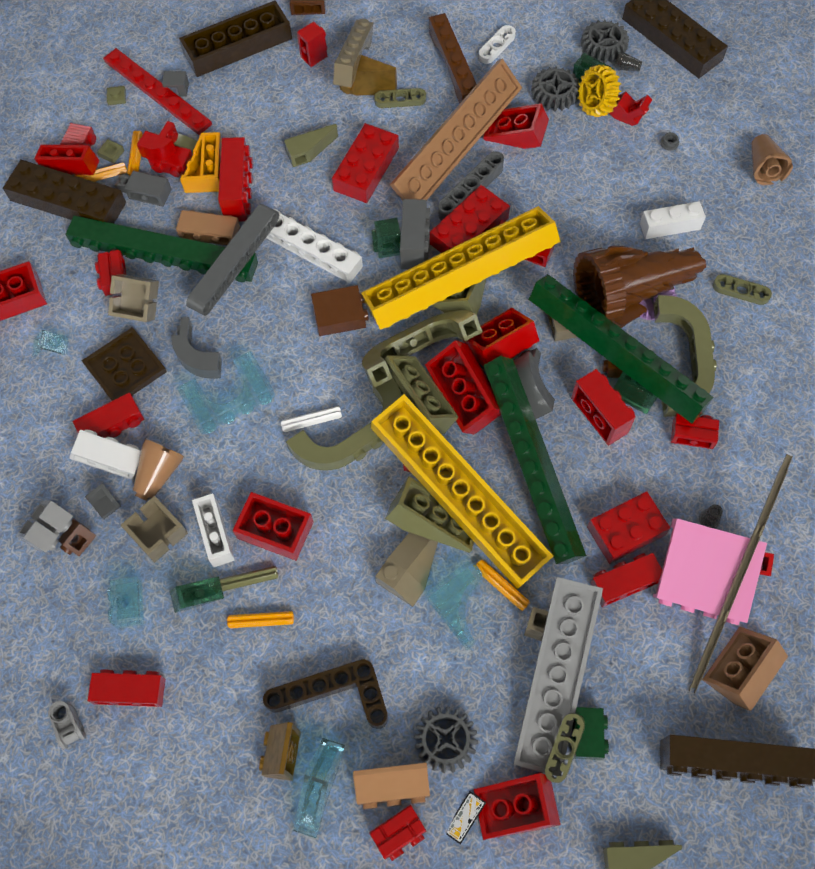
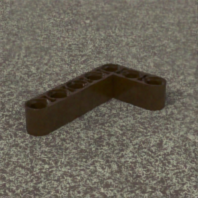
[263,659,388,729]

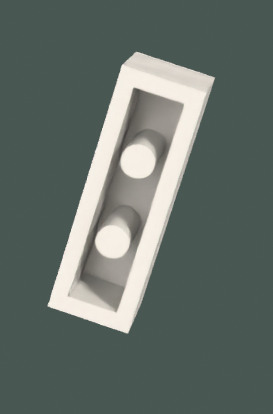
[640,201,706,239]
[69,430,141,479]
[192,493,235,567]

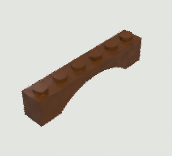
[429,13,477,104]

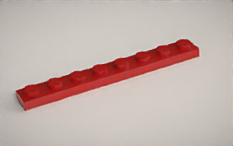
[103,48,212,135]

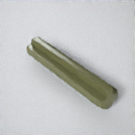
[213,566,278,593]

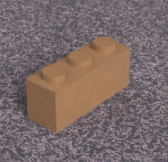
[176,210,240,245]

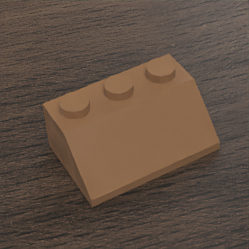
[702,627,788,711]
[353,763,430,810]

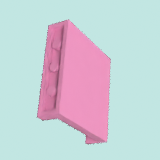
[653,519,767,626]

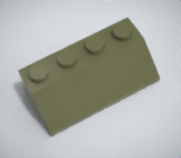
[385,356,458,434]

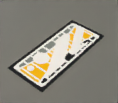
[447,791,487,845]

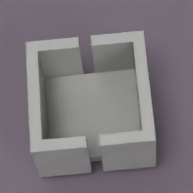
[15,500,73,553]

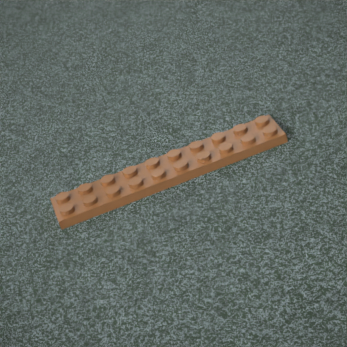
[390,58,522,201]

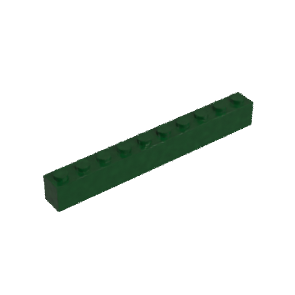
[65,216,258,282]
[528,274,714,424]
[484,356,587,565]

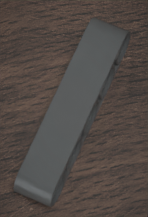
[438,151,504,221]

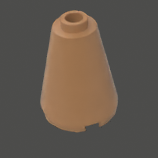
[751,134,793,185]
[133,439,184,501]

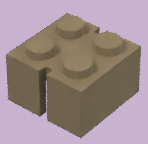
[108,274,159,322]
[121,496,188,563]

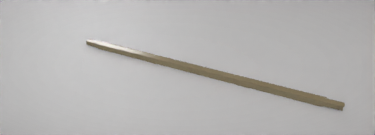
[689,454,793,693]

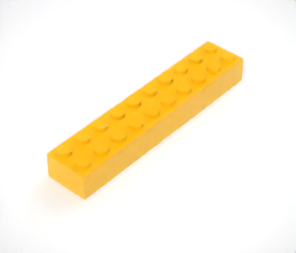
[361,206,561,330]
[371,394,554,589]

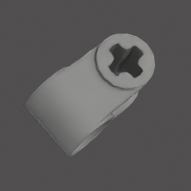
[48,701,87,750]

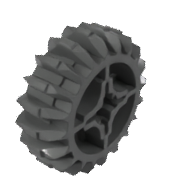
[581,19,629,64]
[531,66,580,112]
[414,706,478,773]

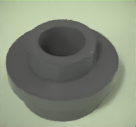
[660,132,679,151]

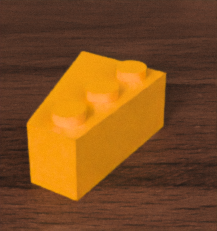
[180,132,222,193]

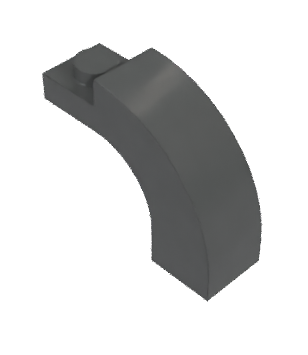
[171,317,222,379]
[514,348,555,419]

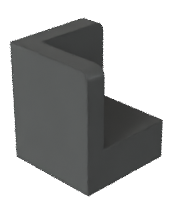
[162,71,189,97]
[85,483,121,520]

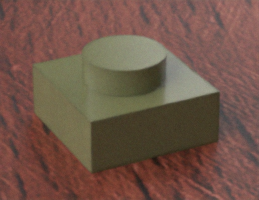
[107,86,126,105]
[97,139,125,163]

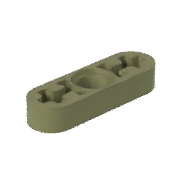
[374,88,426,108]
[713,274,772,305]
[545,713,585,783]

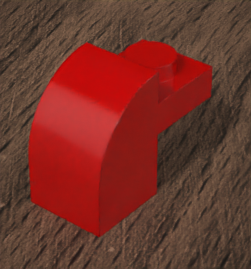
[609,91,652,126]
[137,121,178,161]

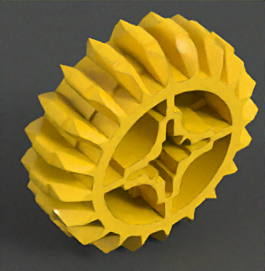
[577,65,622,117]

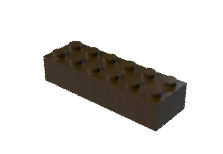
[179,0,292,77]
[622,0,728,79]
[2,159,126,224]
[660,735,815,788]

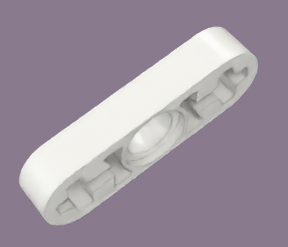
[479,25,516,64]

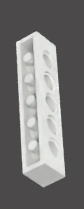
[266,209,363,283]

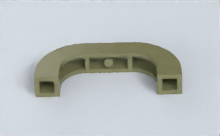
[653,295,717,417]
[362,310,482,388]
[286,379,401,471]

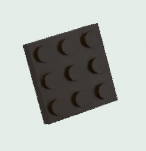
[81,327,167,401]

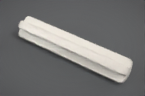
[281,406,342,432]

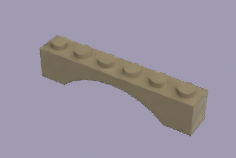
[333,19,374,88]

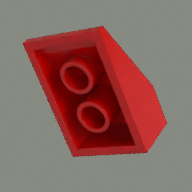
[483,103,549,149]
[474,773,561,840]

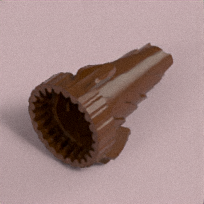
[573,245,706,328]

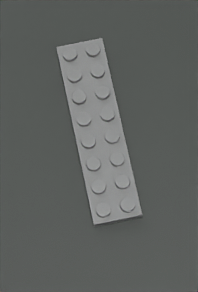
[513,577,603,776]

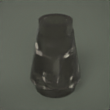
[614,52,642,72]
[699,504,723,529]

